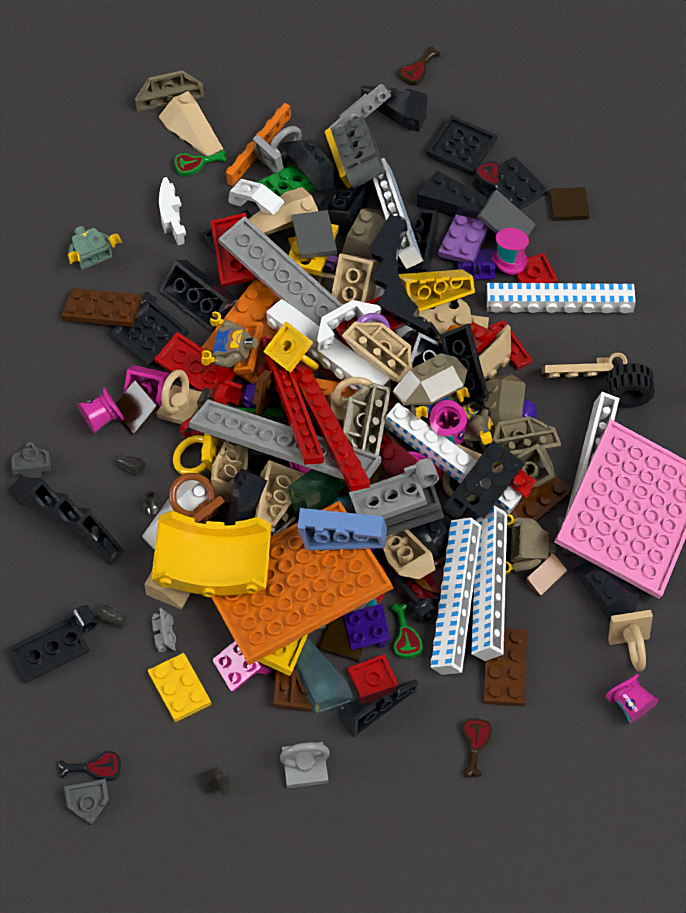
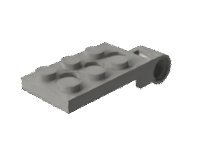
[349,459,439,519]

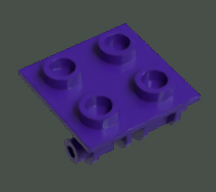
[457,249,495,280]
[344,604,391,650]

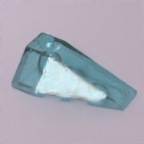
[296,638,354,713]

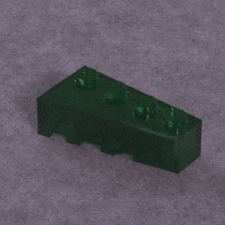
[288,469,347,520]

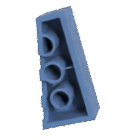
[298,508,387,551]

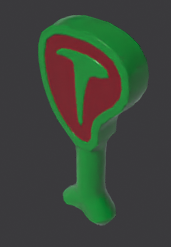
[174,149,227,177]
[391,603,423,659]

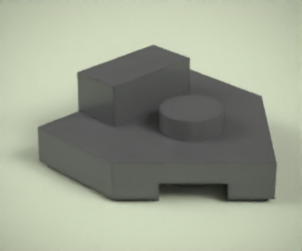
[11,441,51,478]
[64,779,109,825]

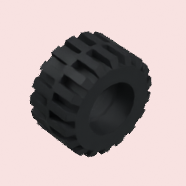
[606,363,655,408]

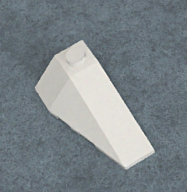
[142,480,208,550]

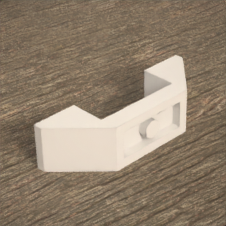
[228,179,284,215]
[315,300,381,352]

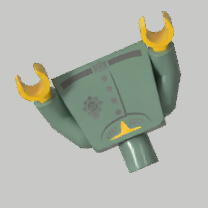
[67,226,122,270]

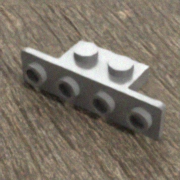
[328,84,391,131]

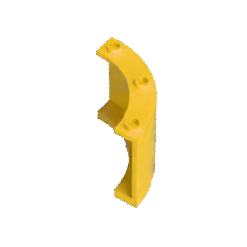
[151,510,272,597]

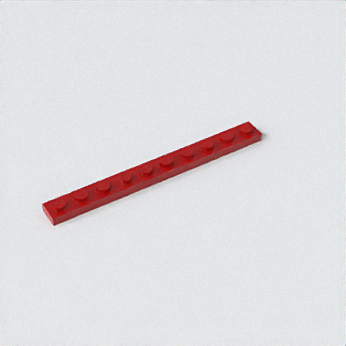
[261,336,324,465]
[293,363,370,492]

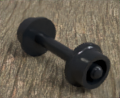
[384,564,436,622]

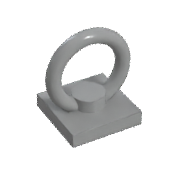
[253,126,302,173]
[280,742,330,789]

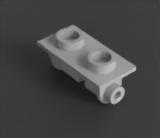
[151,608,176,652]

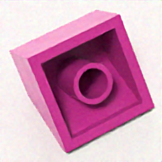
[123,365,169,413]

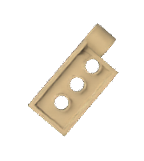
[541,353,627,378]

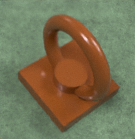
[168,473,225,524]

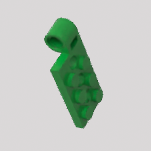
[256,163,318,196]

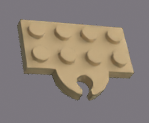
[417,298,489,340]

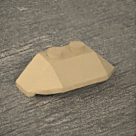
[342,322,412,382]
[478,324,511,381]

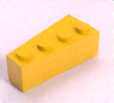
[399,269,475,312]

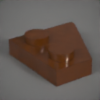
[253,370,275,417]
[272,669,313,712]

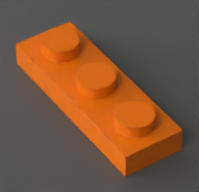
[233,322,264,375]

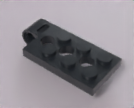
[442,440,525,520]
[8,605,98,683]

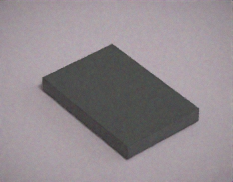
[477,189,536,236]
[292,210,337,259]

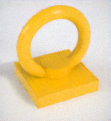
[263,321,319,373]
[173,433,224,475]

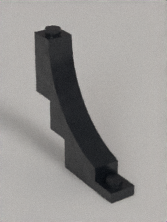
[368,214,430,336]
[8,477,124,565]

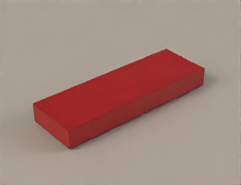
[488,320,533,371]

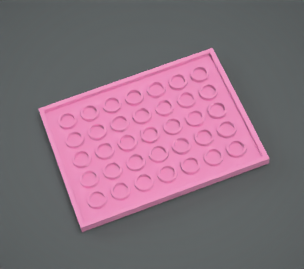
[554,419,686,599]

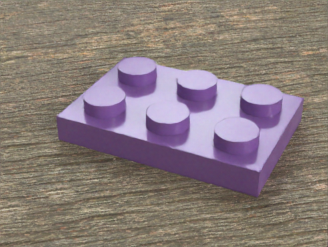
[438,214,490,265]

